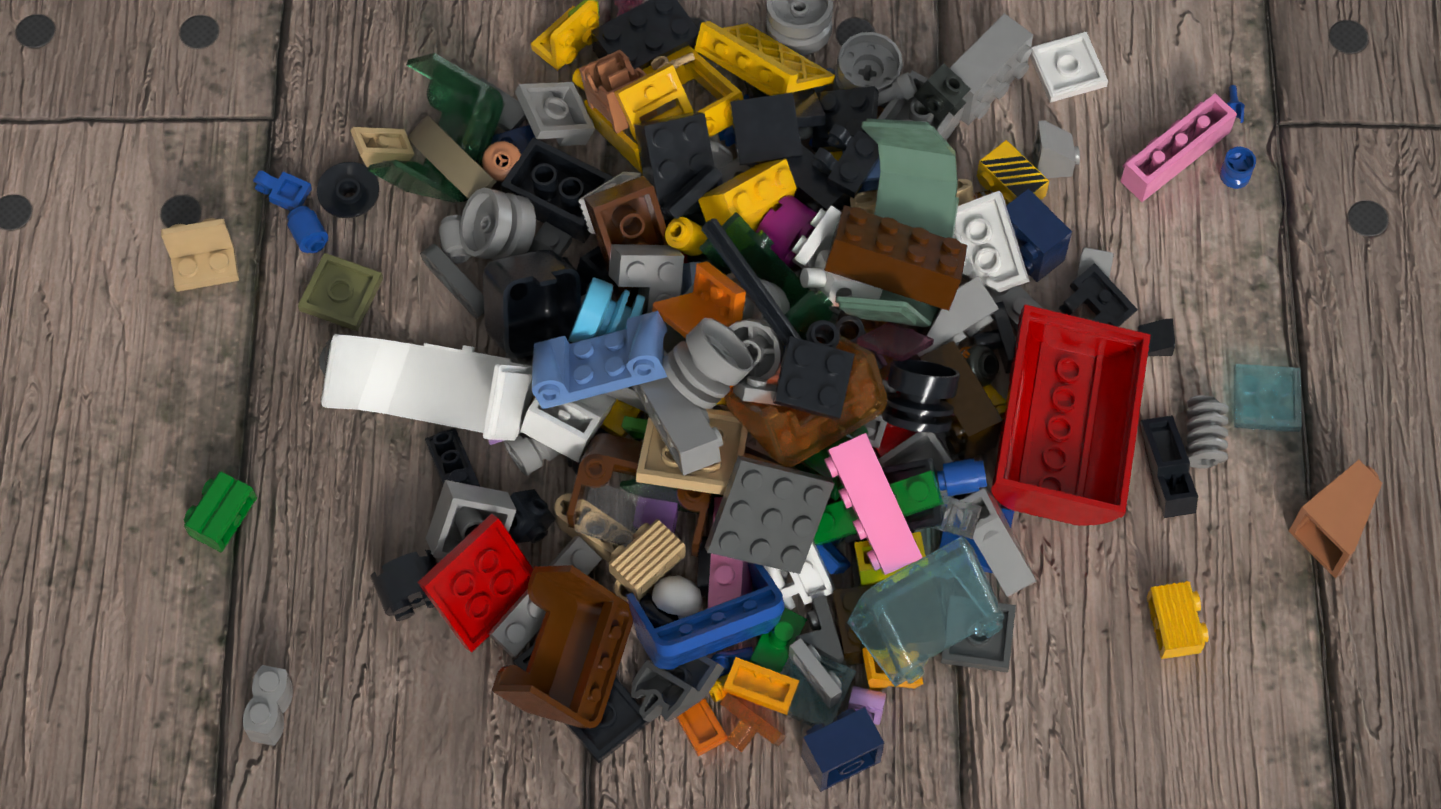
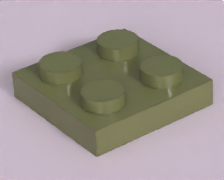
[298,253,383,332]

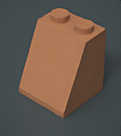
[1289,460,1383,579]

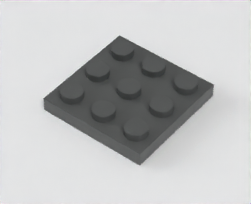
[705,455,835,574]

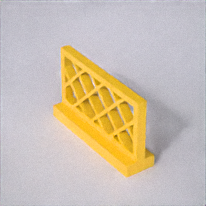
[694,21,835,96]

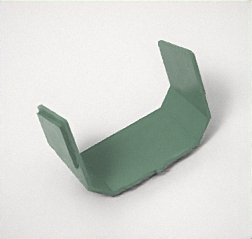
[835,119,959,327]

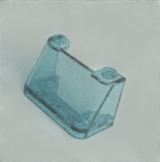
[847,537,1005,687]

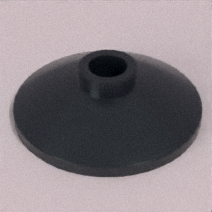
[317,162,380,218]

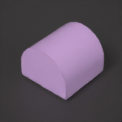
[848,686,887,725]

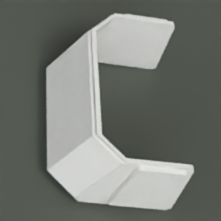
[321,334,533,441]

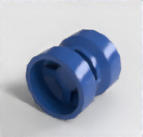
[1220,147,1256,189]

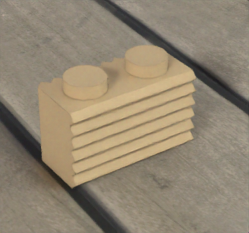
[608,519,686,599]

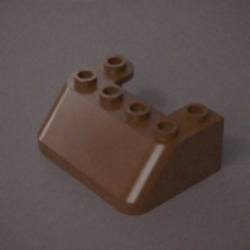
[492,565,633,728]

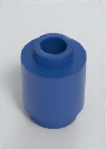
[287,206,329,253]
[937,458,987,496]

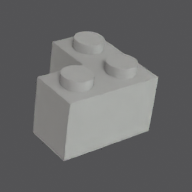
[609,244,684,314]

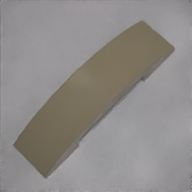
[408,115,496,199]

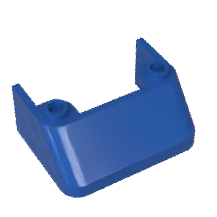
[627,562,785,670]

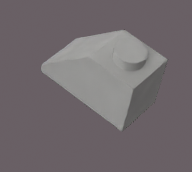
[1032,120,1080,178]

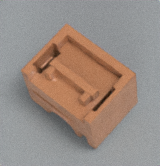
[579,50,657,134]

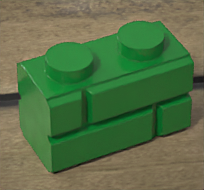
[184,471,257,553]

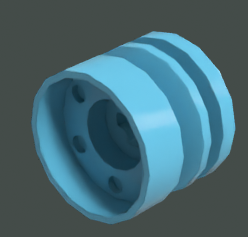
[568,277,645,343]

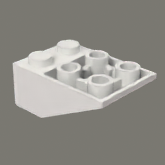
[520,394,617,462]

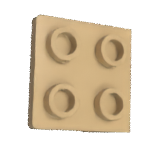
[161,218,239,292]

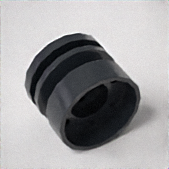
[882,359,960,433]

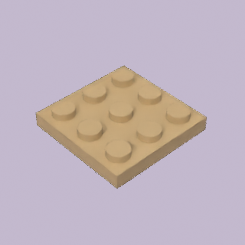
[636,409,751,495]

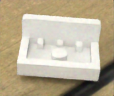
[792,205,842,269]

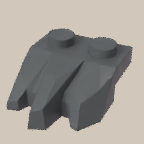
[631,656,724,722]

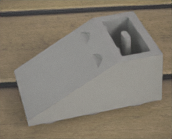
[907,276,999,360]

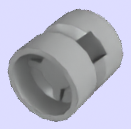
[504,431,561,476]

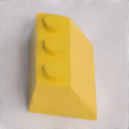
[698,159,797,258]

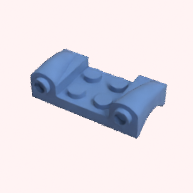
[532,311,667,409]

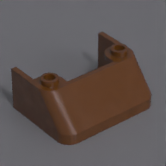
[567,433,713,557]

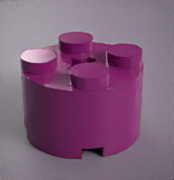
[754,195,817,269]

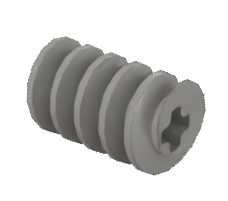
[1186,395,1229,468]

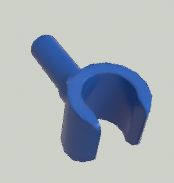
[1227,85,1245,123]

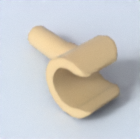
[651,52,695,71]

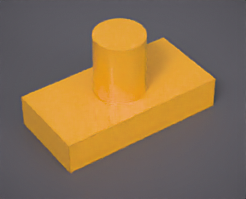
[723,657,799,715]

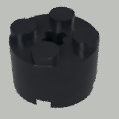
[371,550,438,621]

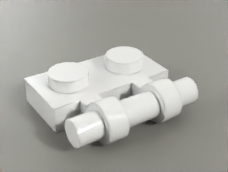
[764,540,836,610]

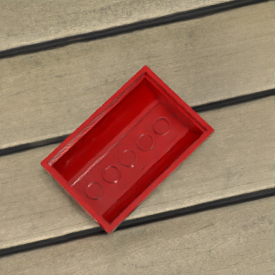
[991,304,1151,526]

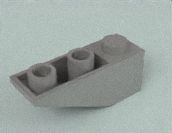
[955,488,1037,597]

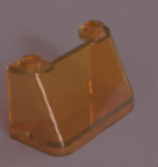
[724,336,887,467]

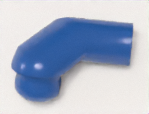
[711,647,753,676]

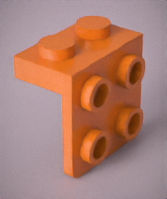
[652,261,746,338]

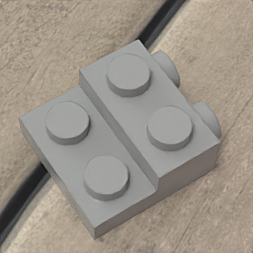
[515,82,595,146]

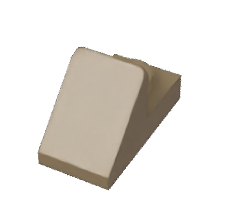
[350,127,415,172]

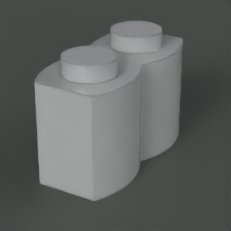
[243,665,293,746]

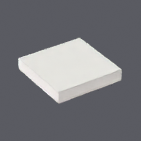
[1030,32,1108,103]

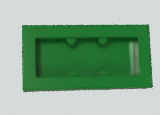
[748,608,807,673]

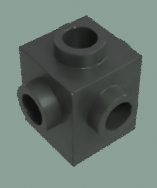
[913,63,971,121]

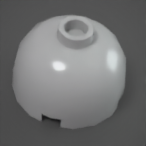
[728,318,785,381]

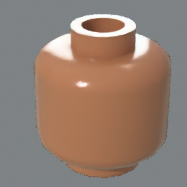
[482,141,521,183]

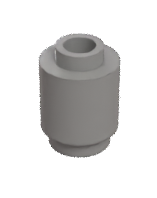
[439,215,472,264]

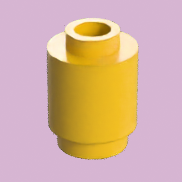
[665,217,710,256]

